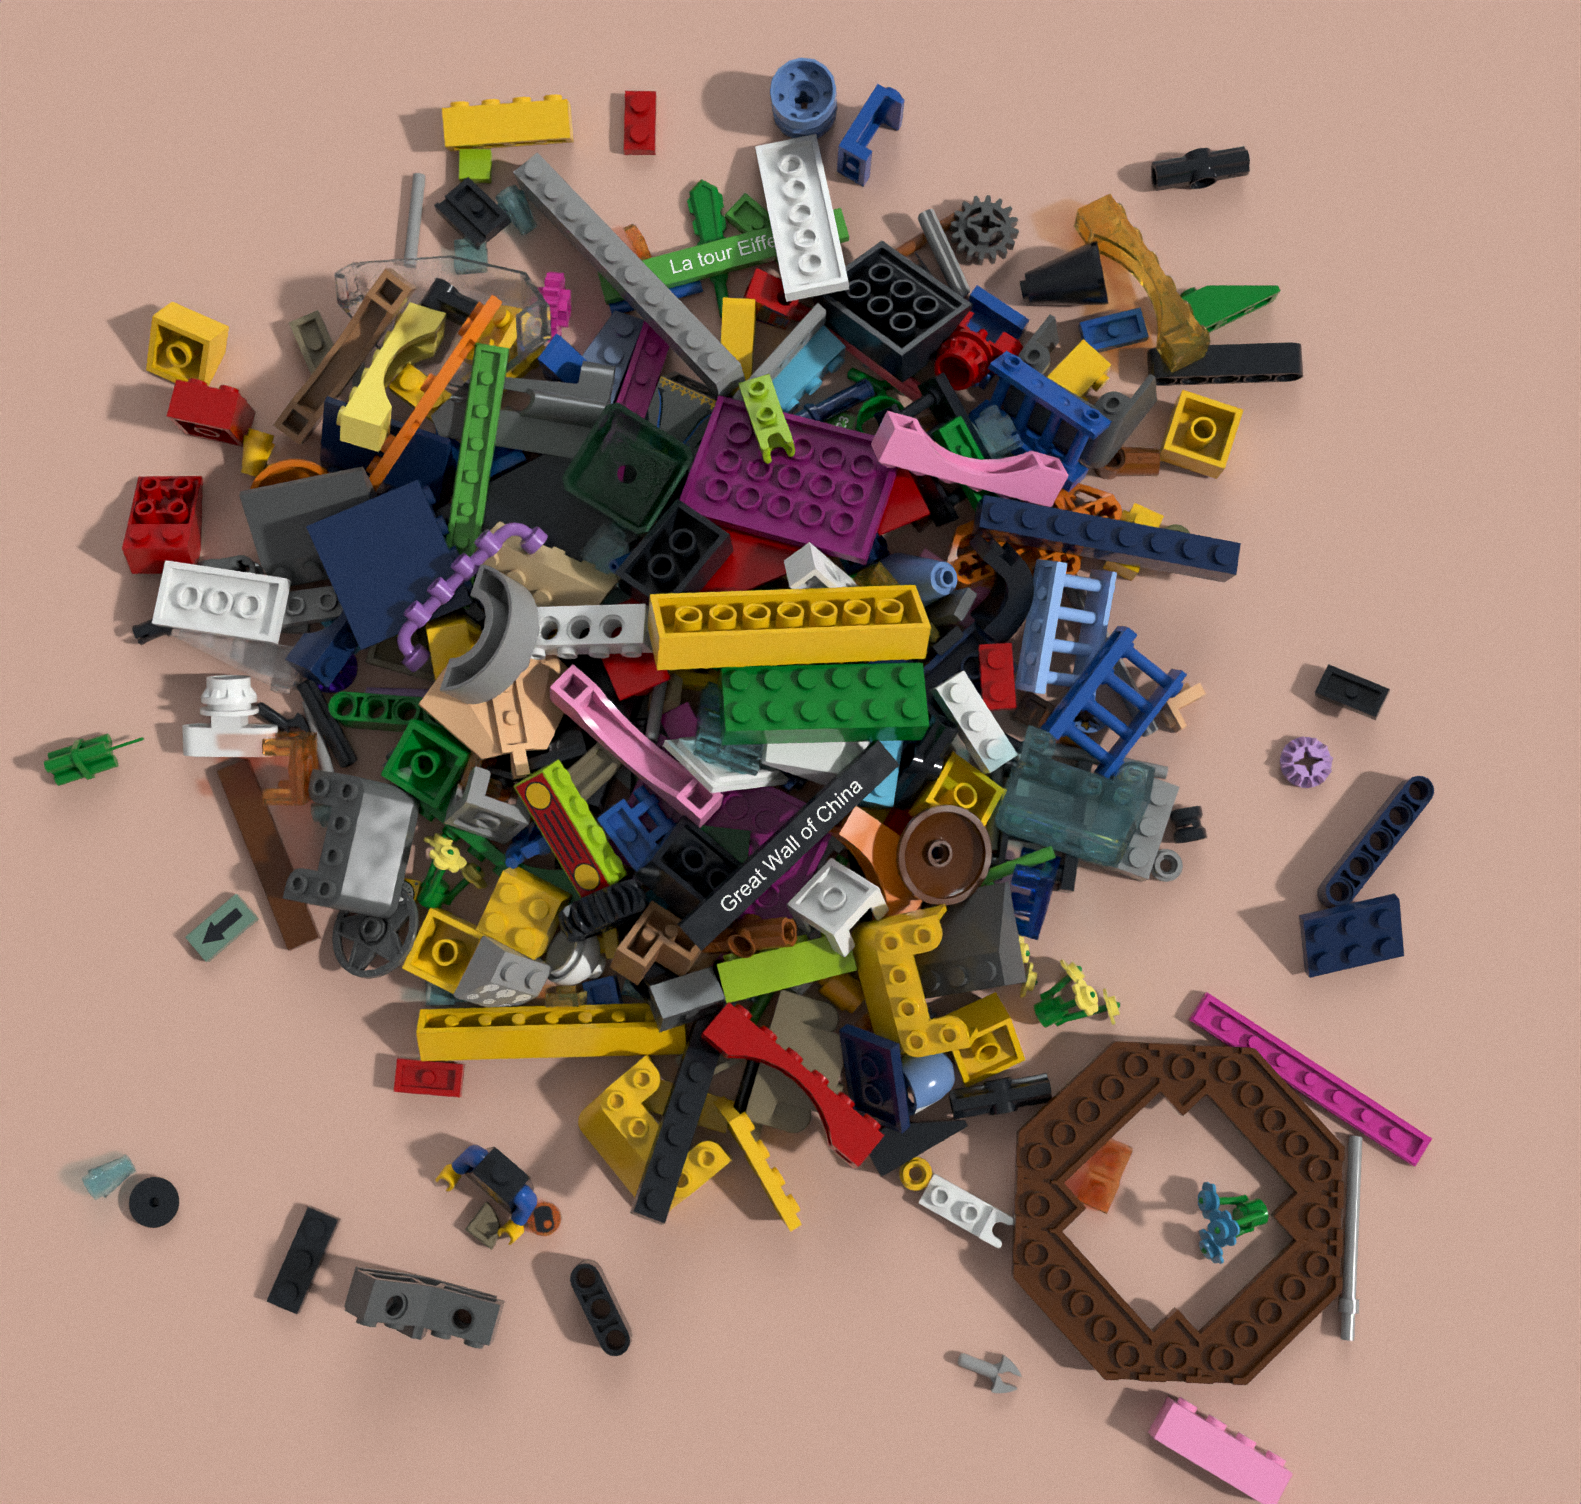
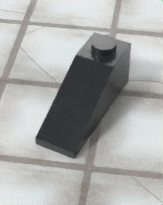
[869,1119,968,1177]

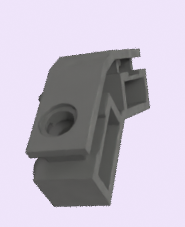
[344,1266,505,1349]

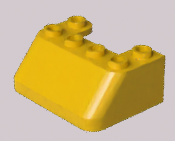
[851,904,978,1057]
[578,1055,733,1211]

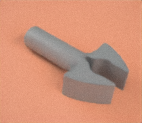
[958,1353,1022,1393]

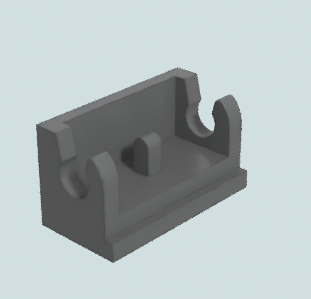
[648,966,726,1033]

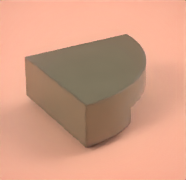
[465,1202,500,1250]

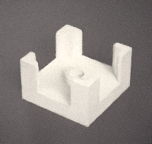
[787,858,889,957]

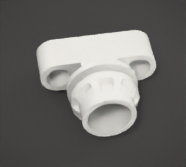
[182,675,278,757]

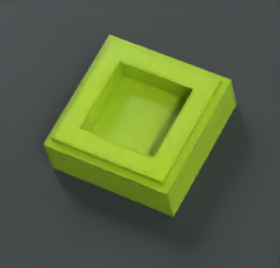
[459,149,492,183]

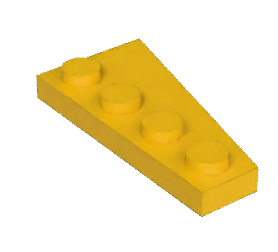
[713,1096,802,1232]

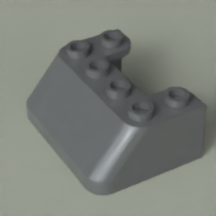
[283,769,420,918]

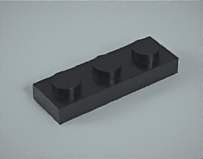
[267,1206,341,1314]

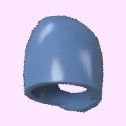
[901,1052,955,1115]

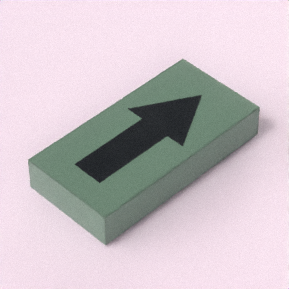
[185,894,259,962]

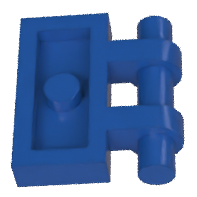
[597,785,676,871]
[505,820,552,869]

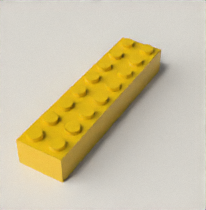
[647,585,931,670]

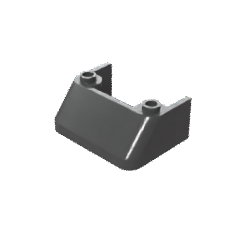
[1003,314,1157,468]

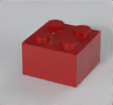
[167,378,256,447]

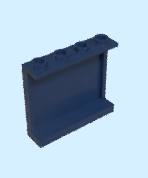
[306,480,474,650]

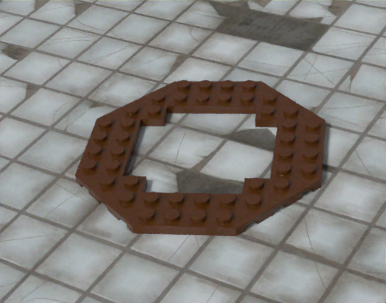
[1011,1041,1345,1385]

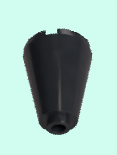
[1020,240,1109,305]

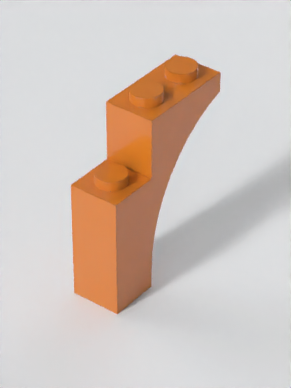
[828,806,922,920]

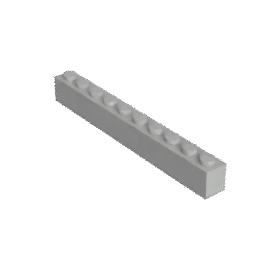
[513,152,745,397]

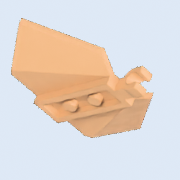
[418,655,568,779]

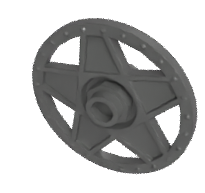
[332,888,419,979]

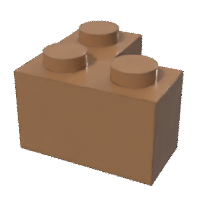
[610,901,702,985]

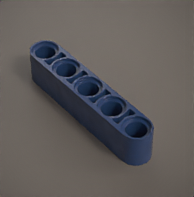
[1317,776,1434,908]

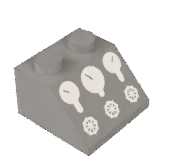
[453,935,553,1007]

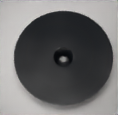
[129,1177,179,1228]

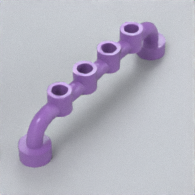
[397,522,548,672]

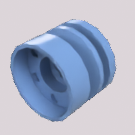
[770,57,837,139]

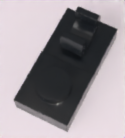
[1315,664,1390,720]

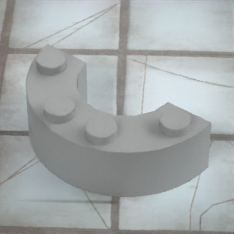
[440,564,540,704]

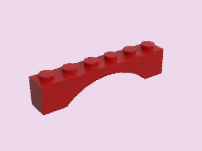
[700,1002,884,1169]

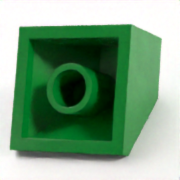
[381,719,475,810]

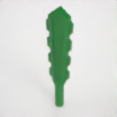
[687,179,729,318]

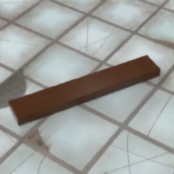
[217,758,321,951]

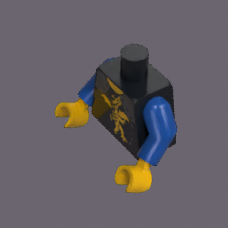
[435,1145,537,1245]

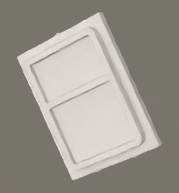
[663,734,789,793]

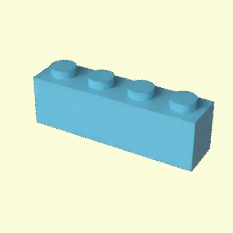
[772,325,846,414]

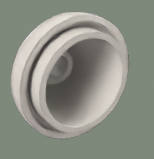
[545,930,606,986]

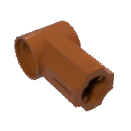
[1094,447,1160,480]

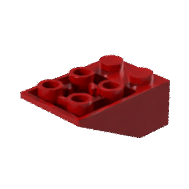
[122,476,203,574]

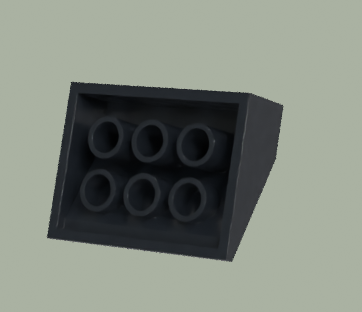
[813,241,972,383]

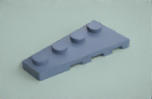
[577,310,644,437]

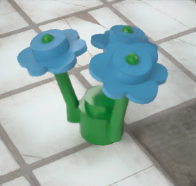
[1198,1182,1269,1264]

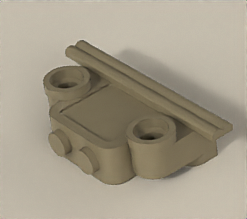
[746,984,845,1142]

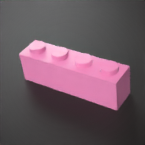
[1148,1396,1293,1504]

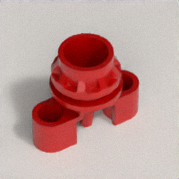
[934,311,1023,391]

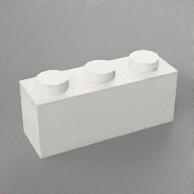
[930,671,1018,774]

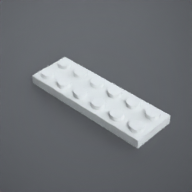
[755,134,849,302]

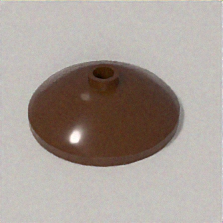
[896,804,992,905]

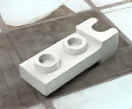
[919,1173,1013,1249]

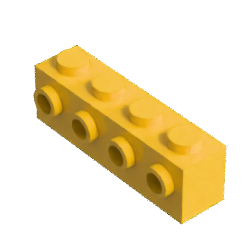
[442,94,574,151]

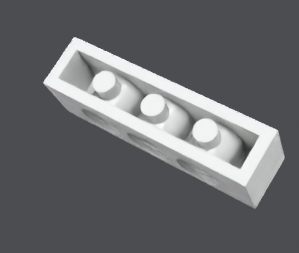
[784,542,861,589]
[530,604,653,660]

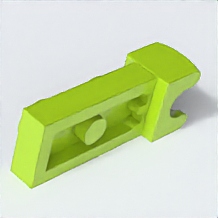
[738,374,795,464]

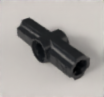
[1151,146,1250,191]
[893,714,960,811]
[949,1073,1052,1120]

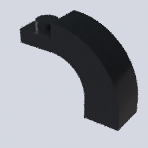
[969,534,1034,644]

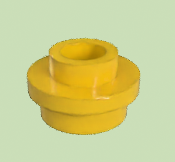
[899,1157,932,1191]

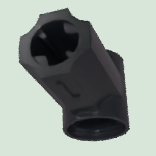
[418,278,483,326]

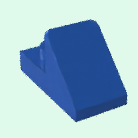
[538,333,587,384]

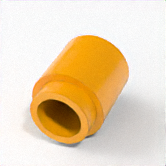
[817,973,865,1014]

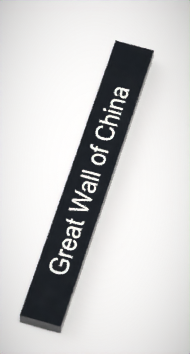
[677,739,899,951]

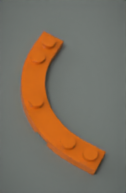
[366,295,503,491]

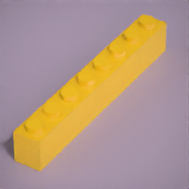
[416,1003,687,1061]

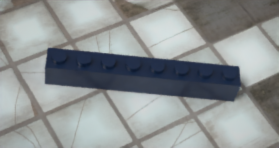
[972,495,1241,583]

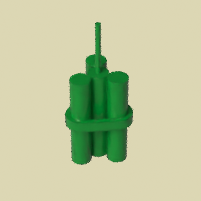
[44,733,144,786]

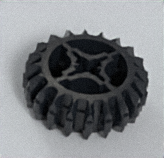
[558,879,648,942]

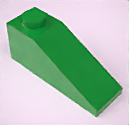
[1173,285,1281,342]

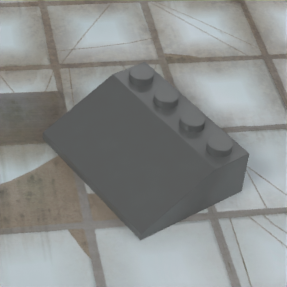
[239,466,378,586]
[914,882,1027,999]

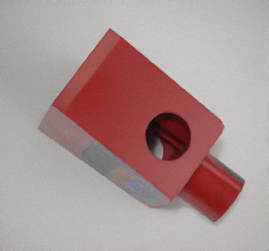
[743,268,814,330]

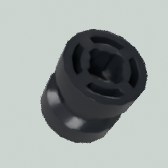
[1170,806,1207,844]

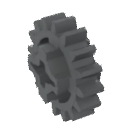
[950,195,1019,265]

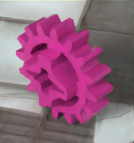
[535,272,572,342]

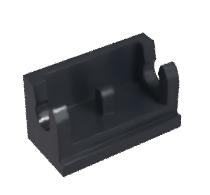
[526,725,589,776]

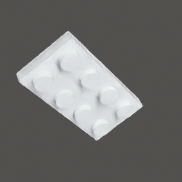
[152,560,291,645]

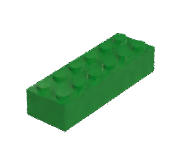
[717,663,929,745]

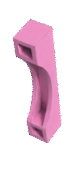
[871,411,1069,507]
[550,664,723,828]

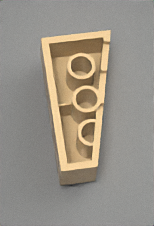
[472,521,618,607]

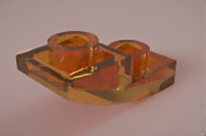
[1077,1138,1133,1214]

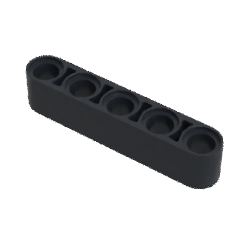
[1147,342,1303,386]

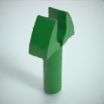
[847,367,904,401]

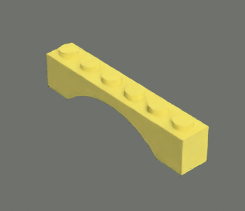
[336,302,446,452]

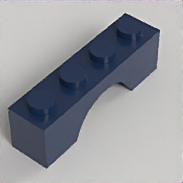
[285,611,359,688]

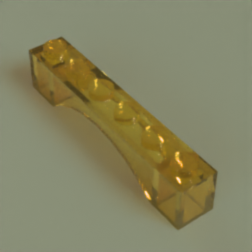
[1074,194,1211,373]

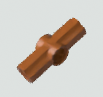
[702,914,797,958]

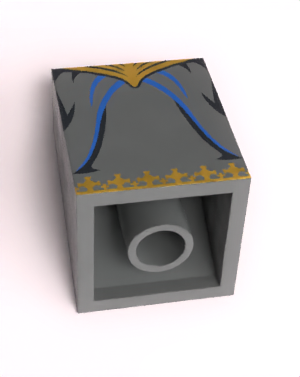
[634,371,732,463]

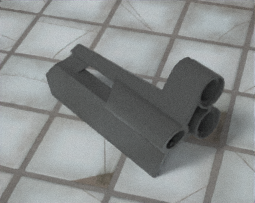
[431,361,616,460]

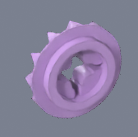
[1280,736,1333,788]

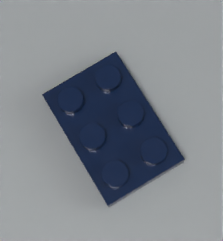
[1299,893,1404,978]
[839,1024,910,1134]

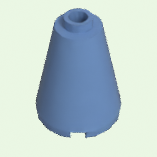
[871,553,957,608]

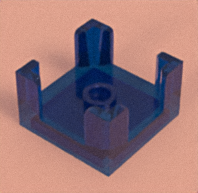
[1011,847,1061,940]

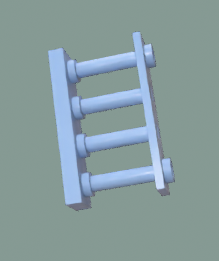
[1015,559,1117,700]

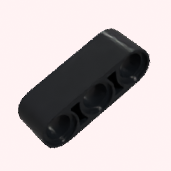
[570,1260,633,1356]

